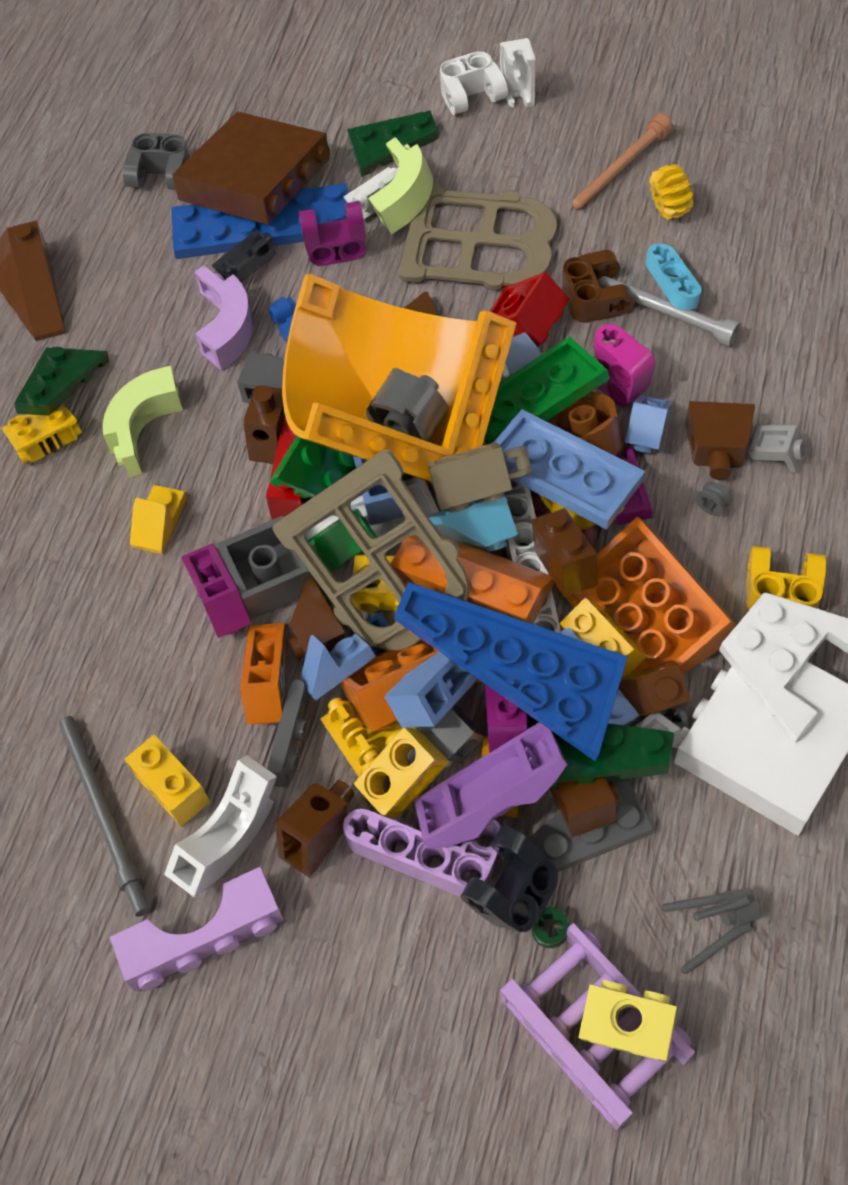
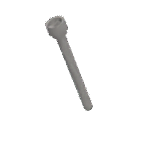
[598,276,741,347]

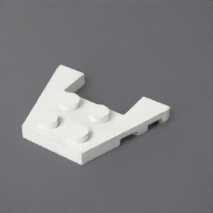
[719,592,848,743]

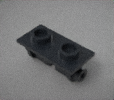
[212,230,276,282]

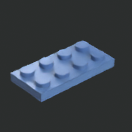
[495,410,645,529]

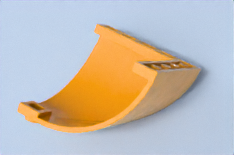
[282,273,516,483]

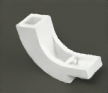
[164,755,277,897]

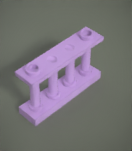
[500,923,695,1131]

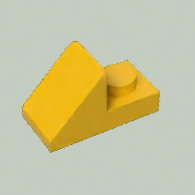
[130,485,187,555]

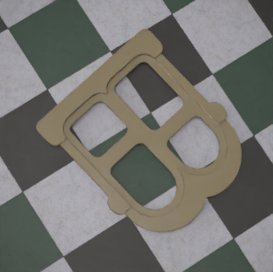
[399,183,557,290]
[273,449,469,651]

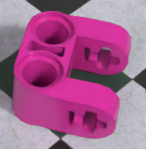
[593,324,656,407]

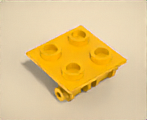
[1,403,82,464]
[320,698,416,777]

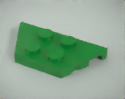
[269,436,356,498]

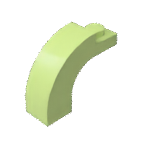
[368,137,433,235]
[103,366,183,477]

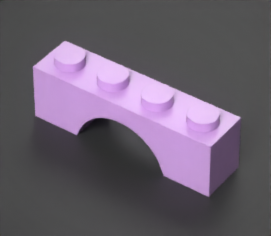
[109,867,284,991]

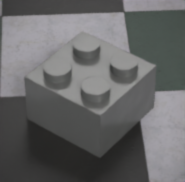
[217,516,312,620]

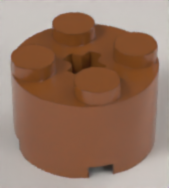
[549,392,623,456]

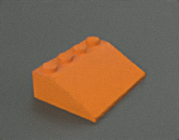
[558,517,737,674]

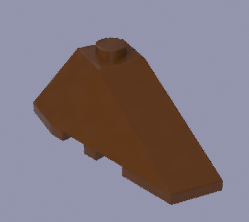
[0,220,66,341]

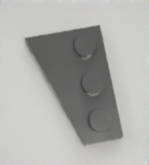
[529,776,654,872]

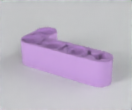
[343,809,501,897]

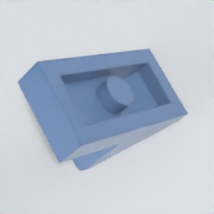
[300,634,376,701]

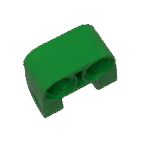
[304,508,378,576]

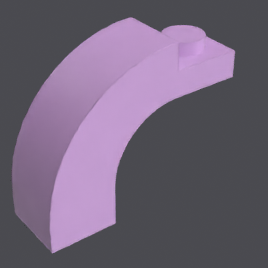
[194,265,253,371]

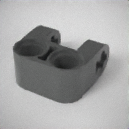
[123,133,190,190]

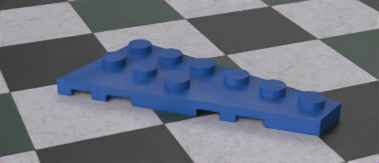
[394,582,627,761]

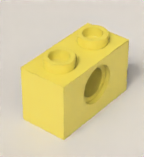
[578,980,678,1063]

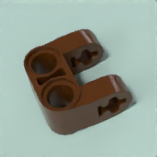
[562,250,635,323]

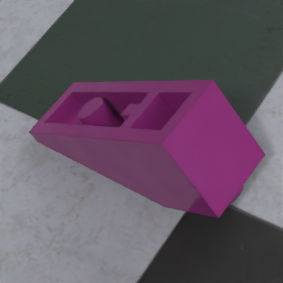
[181,543,251,638]

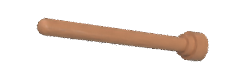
[572,113,673,209]

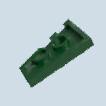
[14,346,109,416]

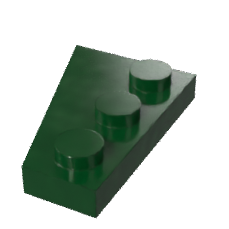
[347,110,438,177]
[550,723,674,788]

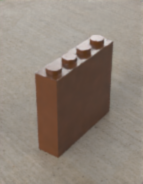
[172,111,330,225]

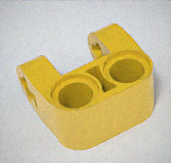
[746,545,826,610]

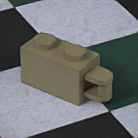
[427,442,533,512]

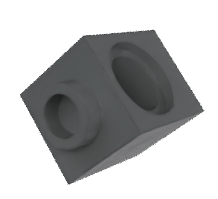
[419,704,486,764]

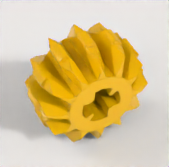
[649,164,693,220]

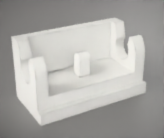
[500,38,536,108]

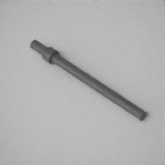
[59,716,150,917]

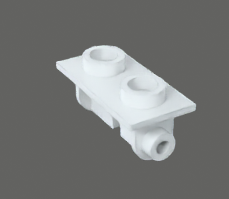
[344,167,399,220]

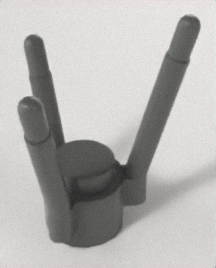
[662,888,761,974]

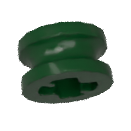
[532,907,569,949]

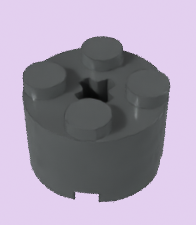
[366,368,450,442]

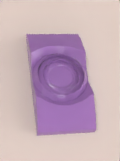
[414,722,567,849]

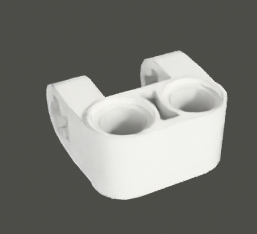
[440,51,508,115]

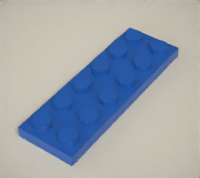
[171,183,348,259]

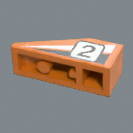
[240,623,286,725]

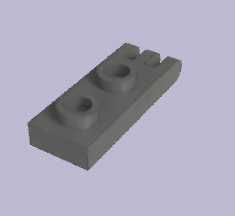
[267,679,309,788]

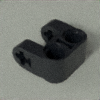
[460,826,559,932]

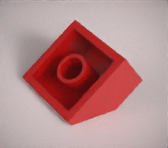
[489,271,569,347]

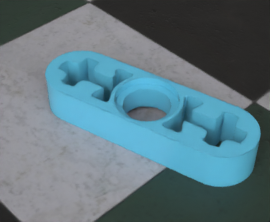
[645,243,702,310]

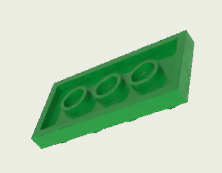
[484,336,610,445]

